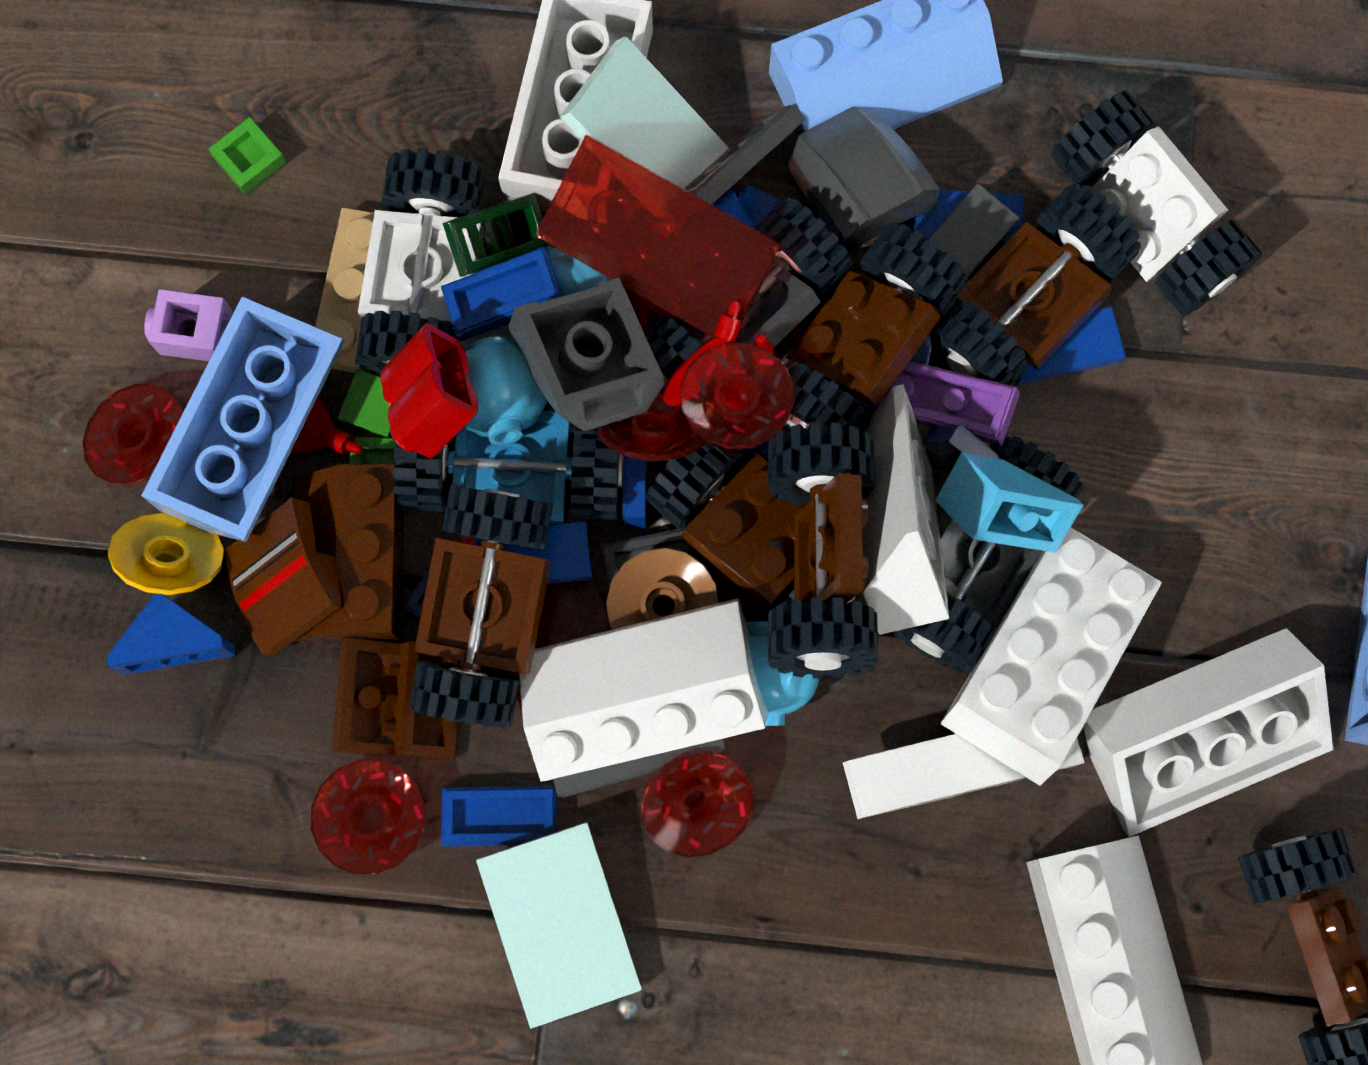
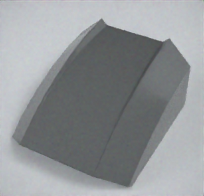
[787,106,940,255]
[508,278,664,432]

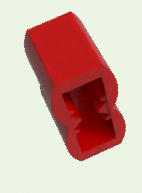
[380,322,479,459]

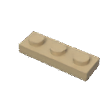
[315,208,374,373]

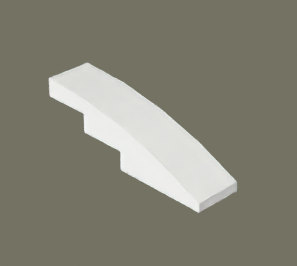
[843,734,1085,819]

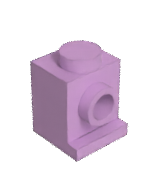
[144,289,234,361]

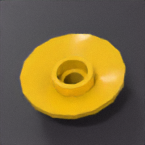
[108,512,224,595]

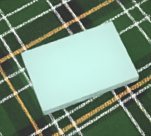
[560,36,729,233]
[476,821,642,1029]

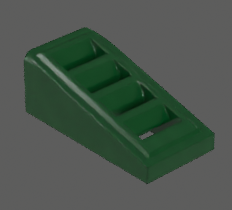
[442,193,551,277]

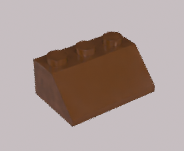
[293,464,404,642]

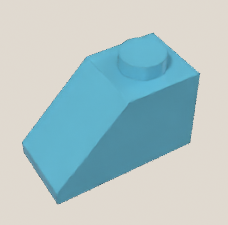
[935,452,1083,553]

